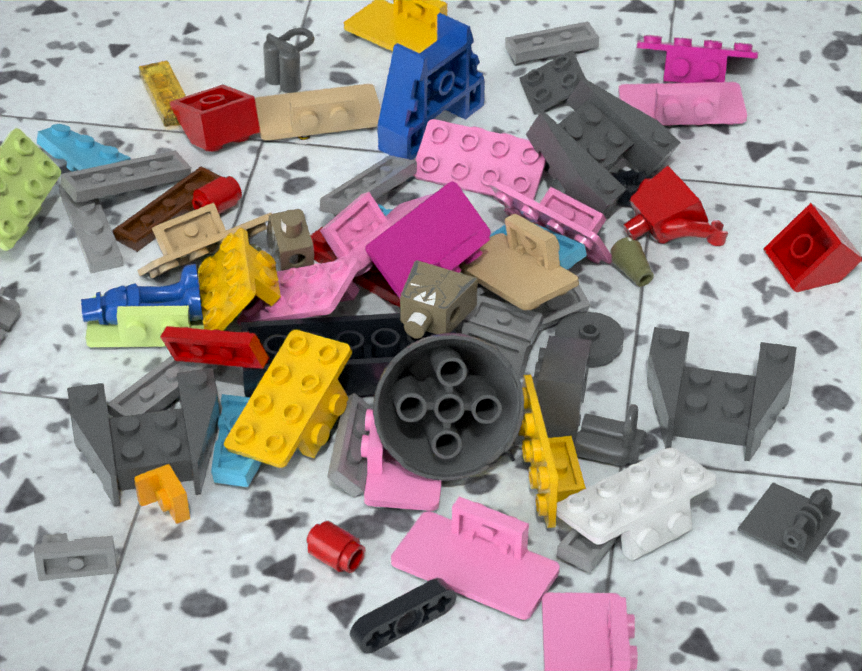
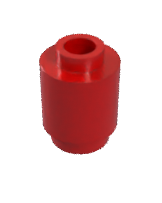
[192,176,242,214]
[306,520,366,573]

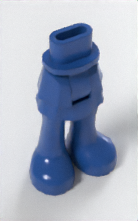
[81,264,203,325]

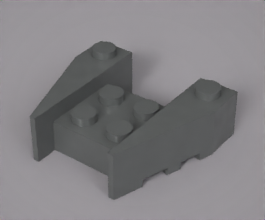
[526,78,681,216]
[647,327,797,462]
[67,368,219,507]

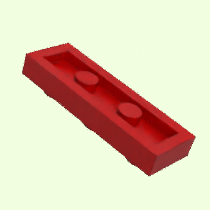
[160,326,269,369]

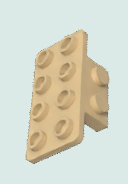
[255,84,381,140]
[137,203,272,279]
[458,214,579,310]

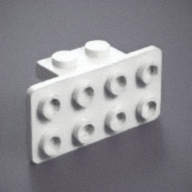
[556,448,717,561]

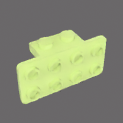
[0,128,61,251]
[85,295,227,347]

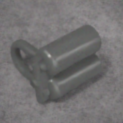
[263,28,314,93]
[574,404,647,466]

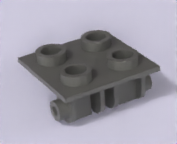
[519,50,586,115]
[737,482,841,563]

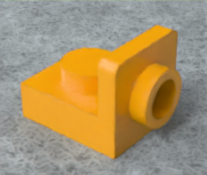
[134,464,190,524]

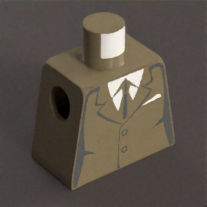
[266,209,314,271]
[400,260,478,338]

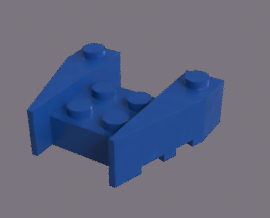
[377,13,485,160]

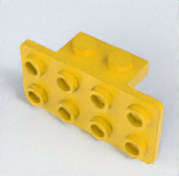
[344,0,447,53]
[198,227,281,331]
[224,330,352,468]
[518,374,586,528]

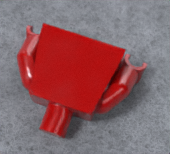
[623,166,728,246]

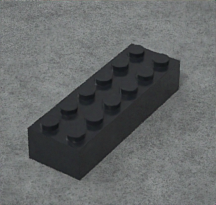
[241,313,457,397]

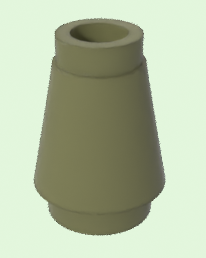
[610,237,654,287]

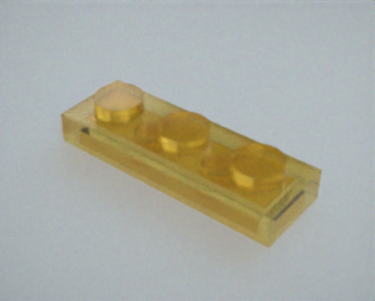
[138,60,186,127]

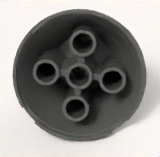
[373,333,524,481]

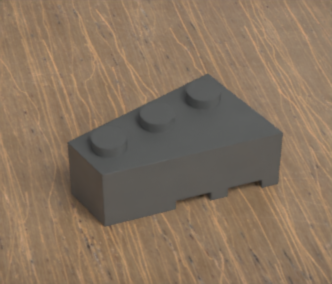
[532,335,591,446]

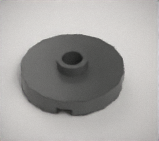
[555,311,624,367]

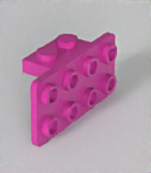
[636,35,758,83]
[365,181,491,299]

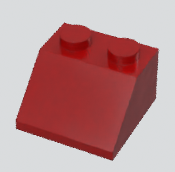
[170,84,260,152]
[763,203,862,292]

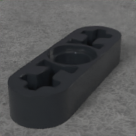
[349,578,457,654]

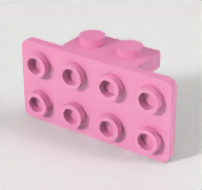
[618,82,747,126]
[413,119,547,200]
[489,180,612,264]
[320,192,434,277]
[237,258,361,326]
[361,409,442,511]
[391,496,560,620]
[542,592,637,671]

